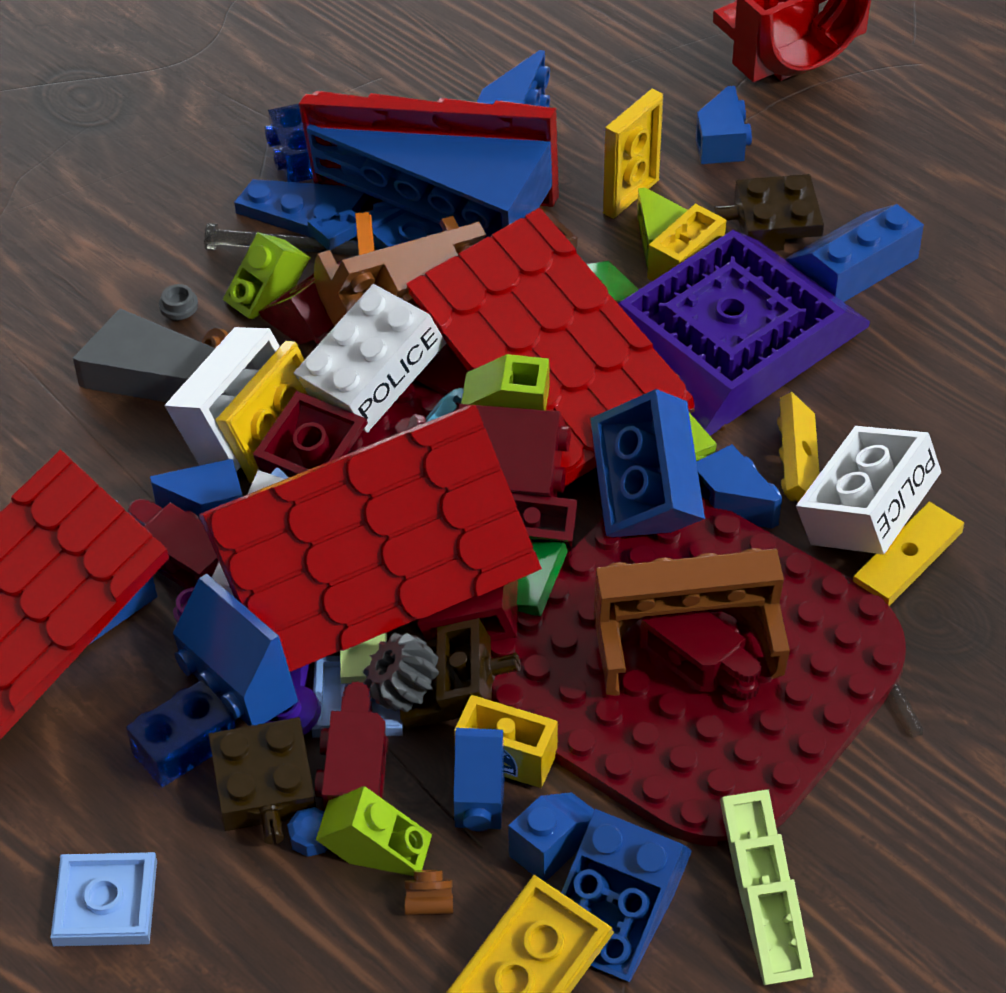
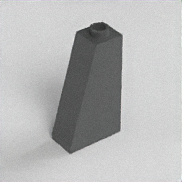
[73,308,216,402]

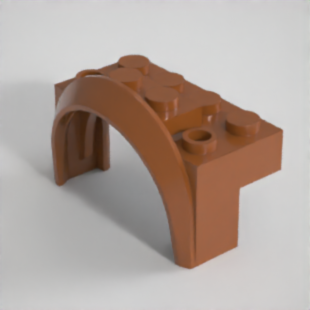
[593,548,790,696]

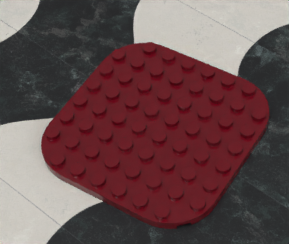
[491,497,906,846]

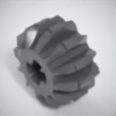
[363,633,439,712]

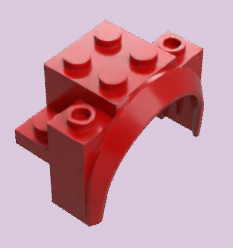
[713,0,871,82]

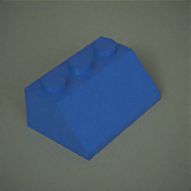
[785,204,924,302]
[590,389,705,537]
[173,574,298,726]

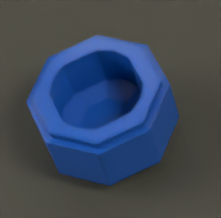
[287,807,328,857]

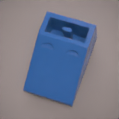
[477,50,550,107]
[561,809,692,982]

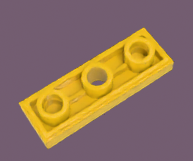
[777,392,820,502]
[853,501,964,606]

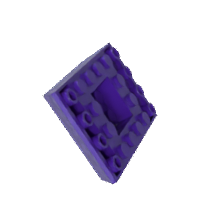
[618,230,870,436]

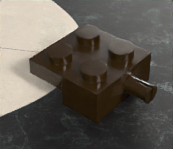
[714,174,824,251]
[400,618,521,729]
[209,717,316,845]

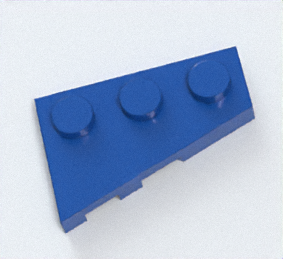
[234,179,369,239]

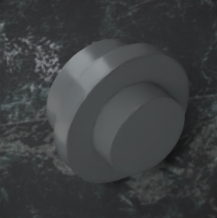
[159,284,198,320]

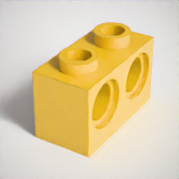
[647,203,726,281]

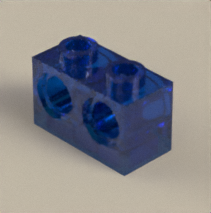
[264,104,313,182]
[126,680,236,788]

